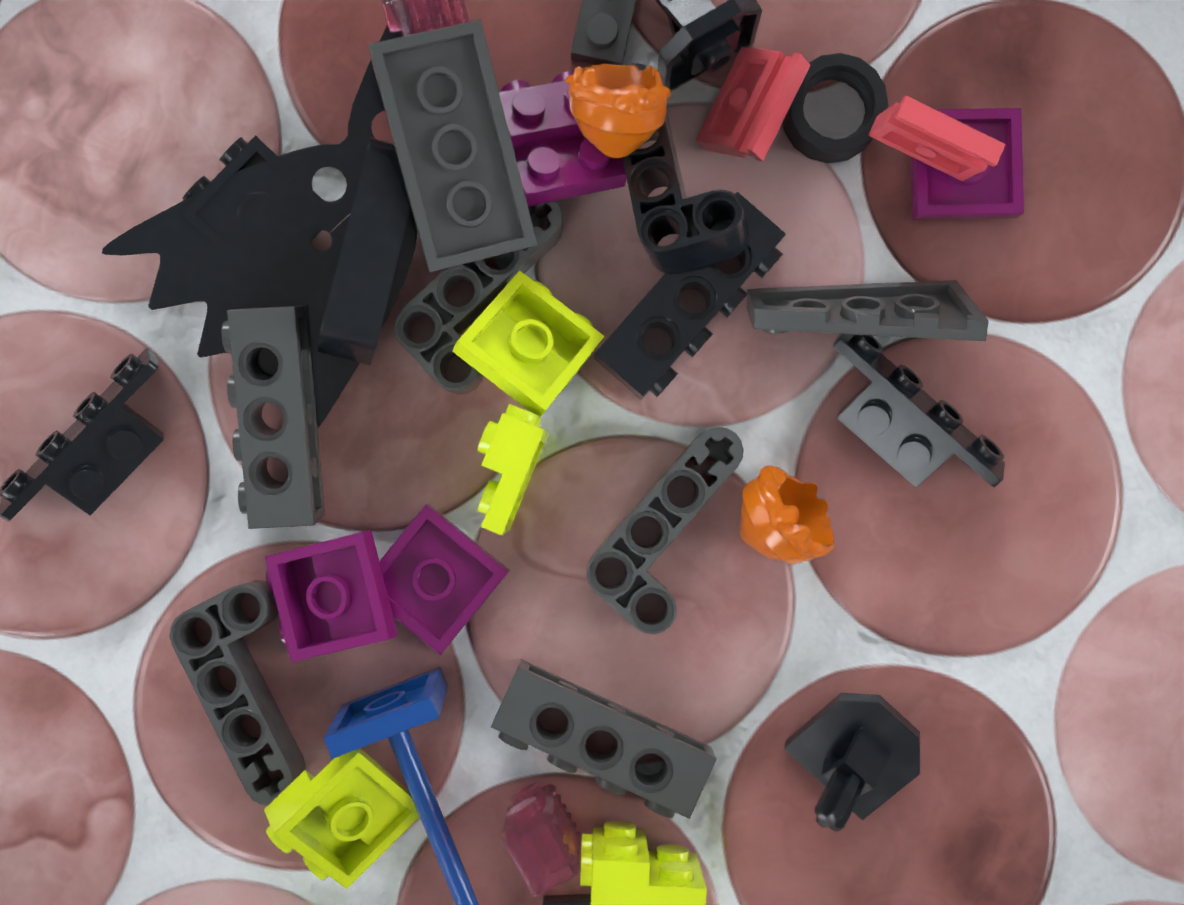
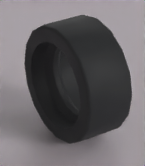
[783,53,889,163]

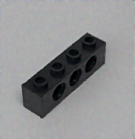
[594,191,786,400]

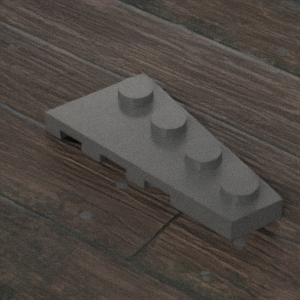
[747,280,989,341]

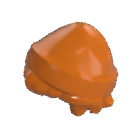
[565,64,671,159]
[739,465,834,565]

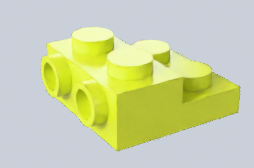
[452,270,605,419]
[477,404,549,535]
[264,748,420,889]
[580,821,707,905]

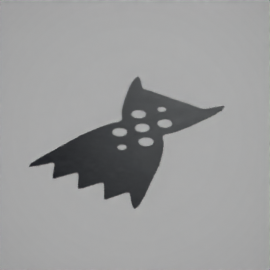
[102,0,430,428]

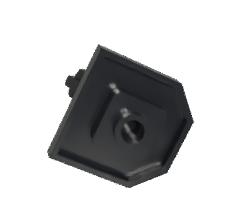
[655,0,762,92]
[784,693,920,832]

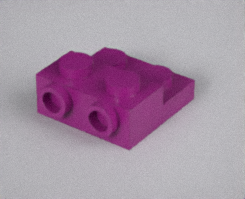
[499,71,627,206]
[265,530,398,662]

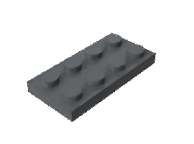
[368,19,537,273]

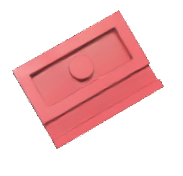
[695,47,811,161]
[868,95,1006,181]

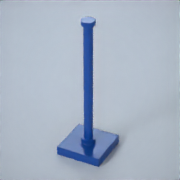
[323,667,479,905]

